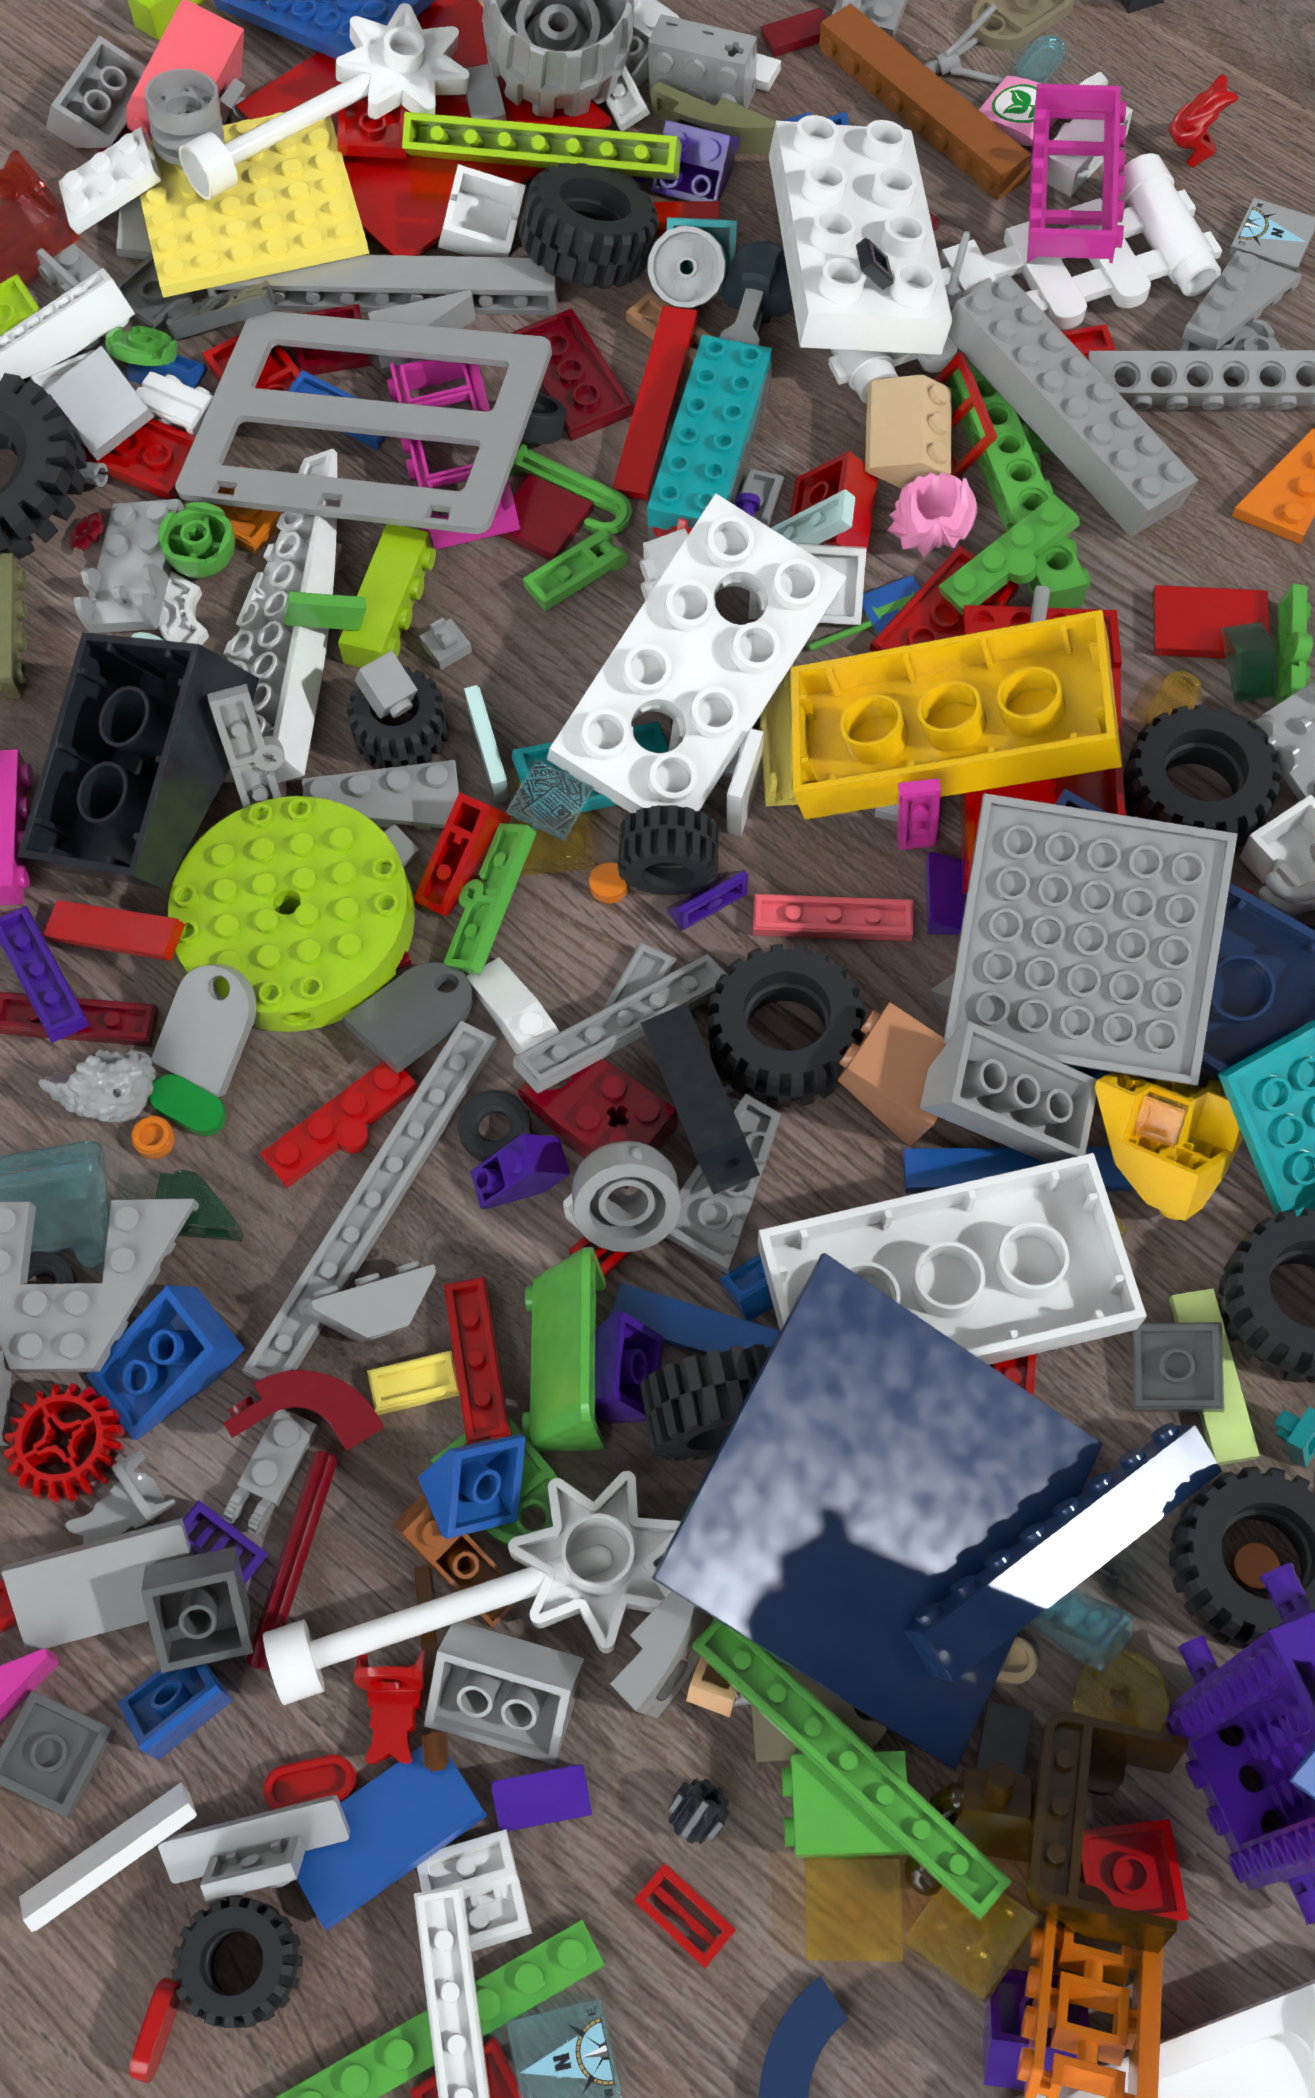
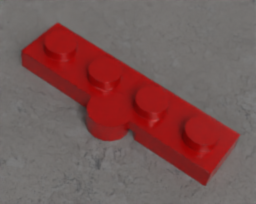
[260,1061,418,1188]

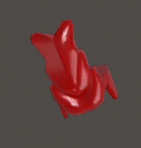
[1168,74,1239,168]
[353,1650,426,1764]

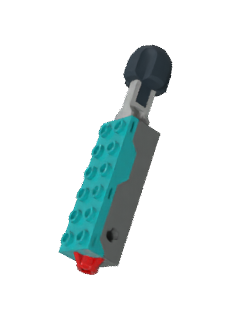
[647,240,792,541]

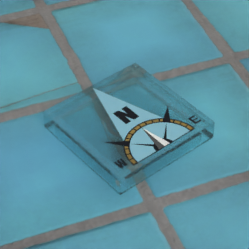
[505,1998,622,2098]

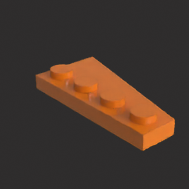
[1232,427,1315,544]

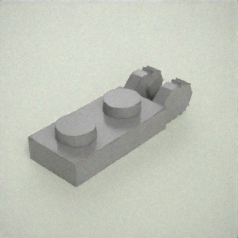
[223,1409,320,1535]

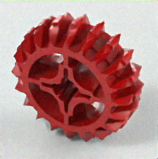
[3,1383,125,1503]

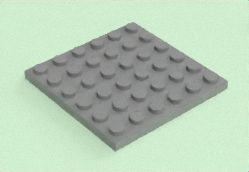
[943,793,1237,1086]

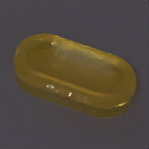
[1145,671,1202,725]

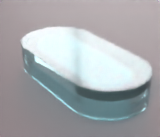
[1014,35,1066,84]

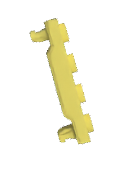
[758,666,798,807]

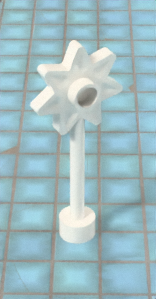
[179,3,470,200]
[263,1471,680,1705]

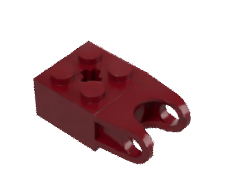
[517,1059,677,1189]

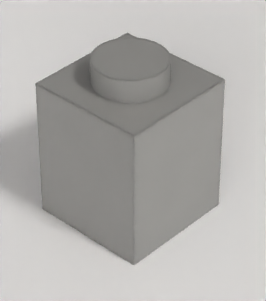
[355,650,417,719]

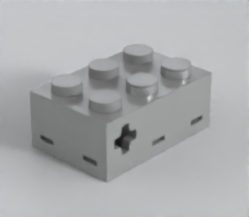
[648,14,757,108]

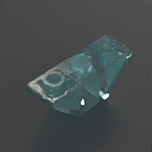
[1029,1589,1133,1672]

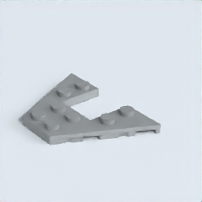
[0,1199,199,1373]

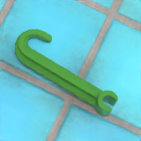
[510,440,632,535]

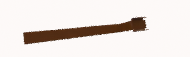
[414,1566,450,1772]

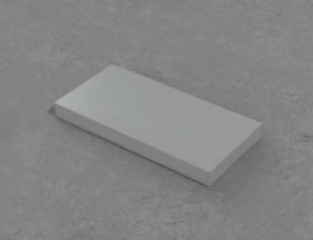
[1,1518,193,1654]

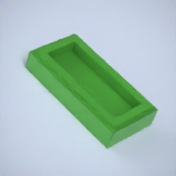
[283,591,366,631]

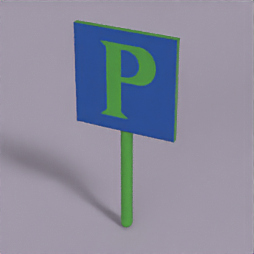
[807,575,920,651]

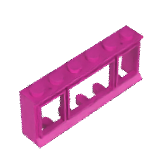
[1027,84,1127,263]
[387,359,520,550]

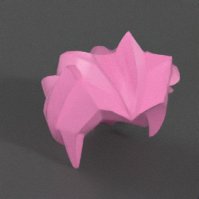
[887,472,977,558]

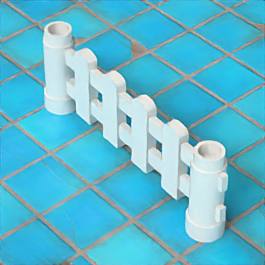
[828,153,1222,404]

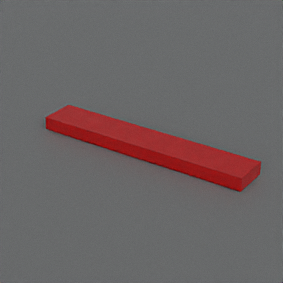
[612,306,698,501]

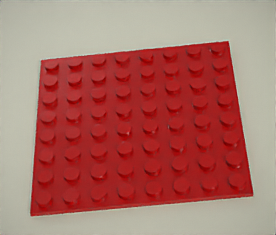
[236,0,611,256]

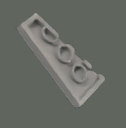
[1182,250,1302,351]
[302,760,459,831]
[666,1094,781,1274]

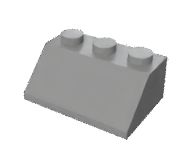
[46,36,147,148]
[424,1621,584,1765]

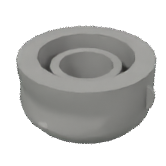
[571,1141,681,1252]

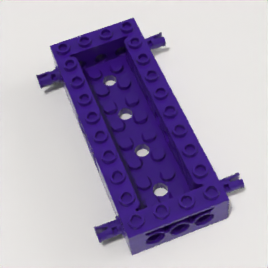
[1164,1563,1315,1925]

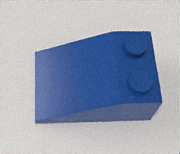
[86,1285,245,1440]

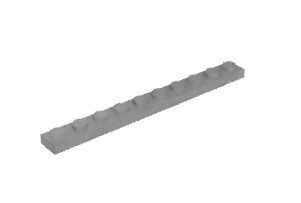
[242,1021,497,1381]

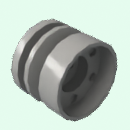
[145,69,225,166]

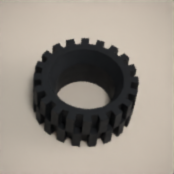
[640,1344,773,1461]

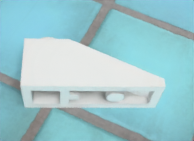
[466,957,560,1055]

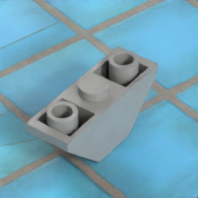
[304,1261,436,1343]

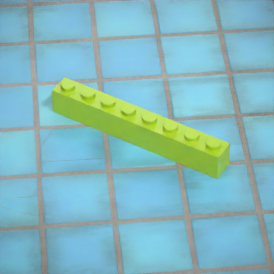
[402,112,682,180]

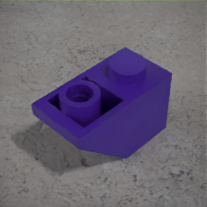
[470,1134,570,1209]

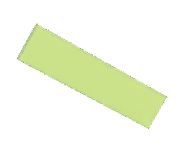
[1169,1288,1260,1466]

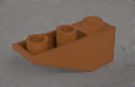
[391,1494,517,1628]

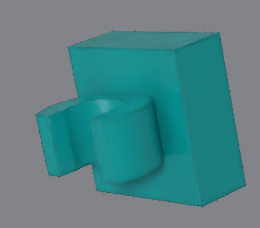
[1274,1406,1315,1468]

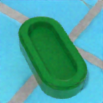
[149,1074,227,1137]

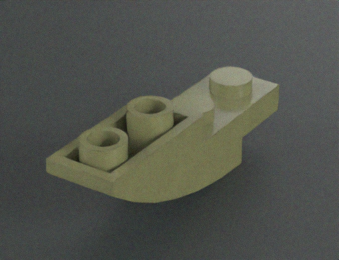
[651,81,776,154]

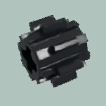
[668,1778,730,1844]

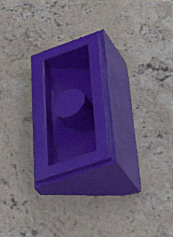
[925,852,966,935]
[667,870,748,931]
[491,1764,592,1832]

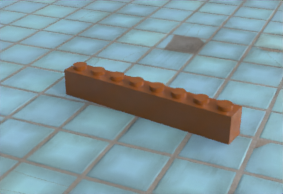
[819,3,1032,201]

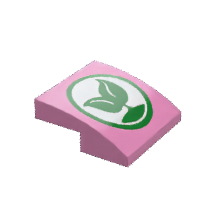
[979,75,1057,146]

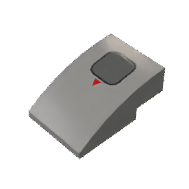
[610,1591,713,1719]

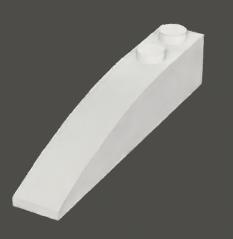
[0,268,135,381]

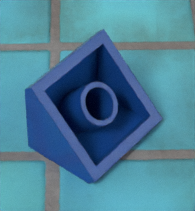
[418,1434,526,1539]
[118,1663,234,1760]

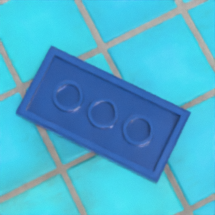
[297,1745,487,1931]

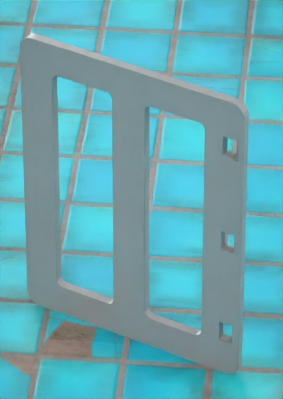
[175,311,552,534]

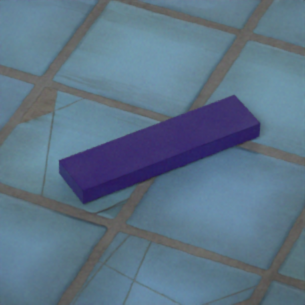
[0,906,89,1043]

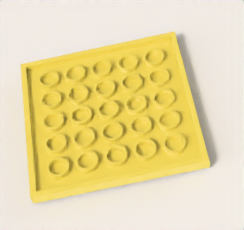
[139,113,369,298]

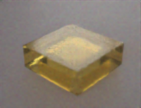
[1133,1091,1189,1148]

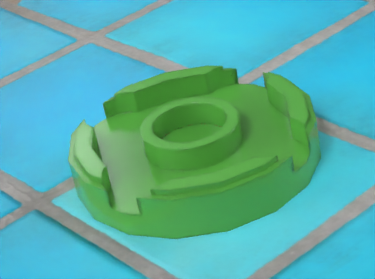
[105,326,178,366]

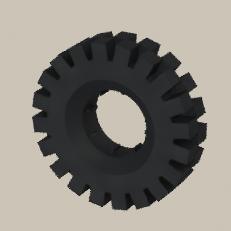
[0,373,87,560]

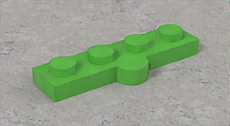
[939,494,1080,615]
[1276,583,1313,706]
[443,823,537,975]

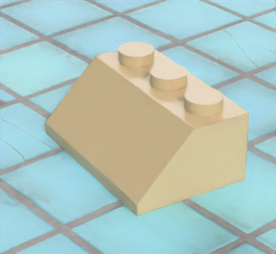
[865,375,951,489]

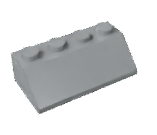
[920,1021,1098,1163]

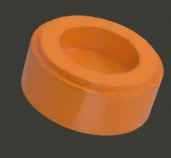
[589,862,629,904]
[131,1116,175,1159]
[1231,1543,1280,1591]

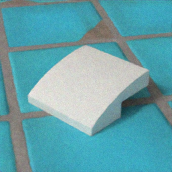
[417,1829,532,1952]

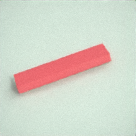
[753,894,913,941]

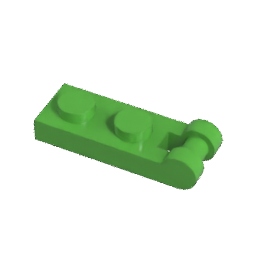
[523,530,628,611]

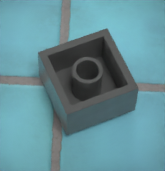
[141,1546,255,1673]

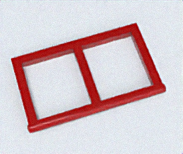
[934,352,998,478]

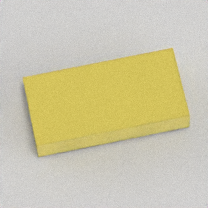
[367,1350,460,1415]

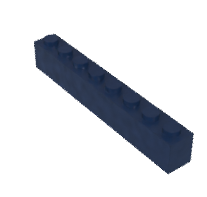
[904,1423,1222,1682]

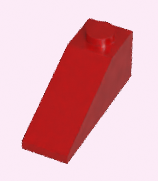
[413,792,512,917]

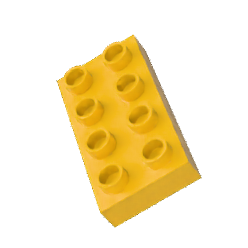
[791,610,1122,819]

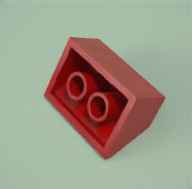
[789,451,878,564]

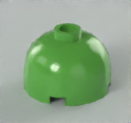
[158,502,235,579]

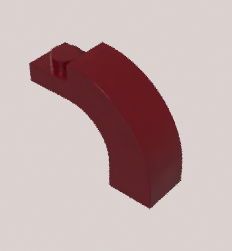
[223,1370,384,1451]

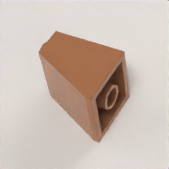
[838,1002,946,1146]

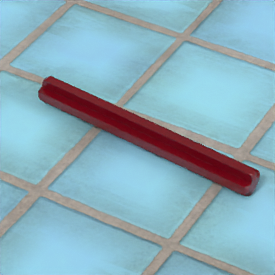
[246,1451,338,1671]

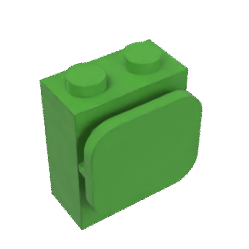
[781,1751,909,1859]

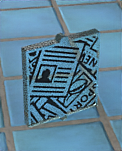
[506,760,594,841]

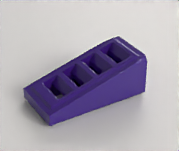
[183,1499,268,1584]

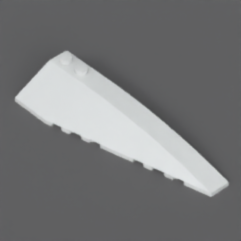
[223,448,337,783]

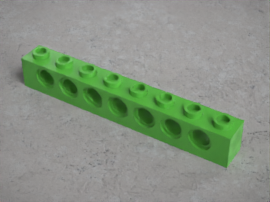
[947,360,1090,608]

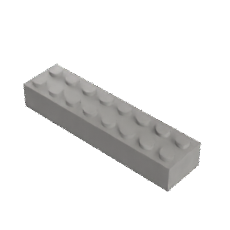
[948,274,1198,537]

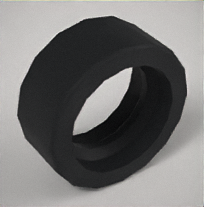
[522,392,567,444]

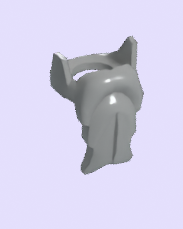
[65,1450,176,1544]

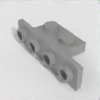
[158,1795,350,1902]

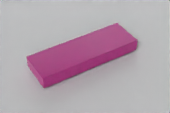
[896,778,941,850]

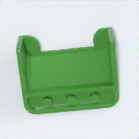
[522,1247,606,1452]

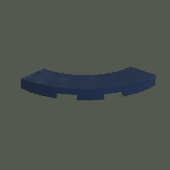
[758,1976,848,2098]

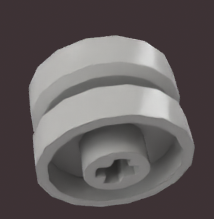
[648,226,728,308]

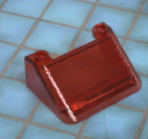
[0,149,80,284]

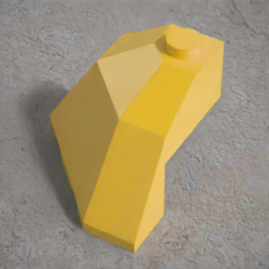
[1095,1072,1244,1221]

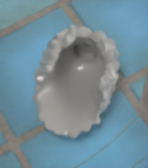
[39,1049,156,1123]

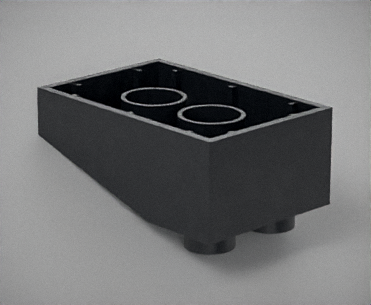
[18,632,259,890]

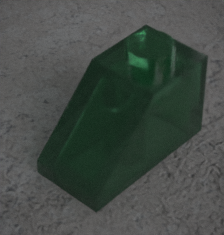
[155,1170,243,1242]

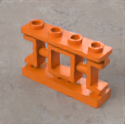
[1017,1912,1163,2098]

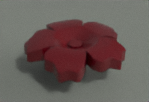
[68,513,105,551]

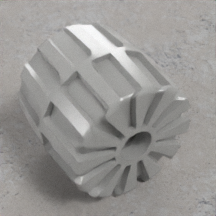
[482,0,634,118]

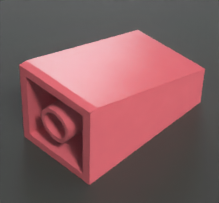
[126,0,244,140]

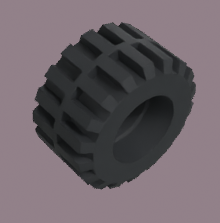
[347,666,448,769]
[618,805,719,895]
[171,1897,303,2028]

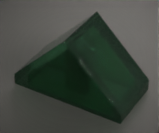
[1221,622,1276,703]

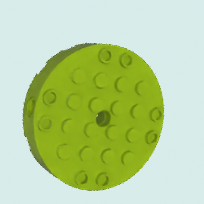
[168,796,415,1032]

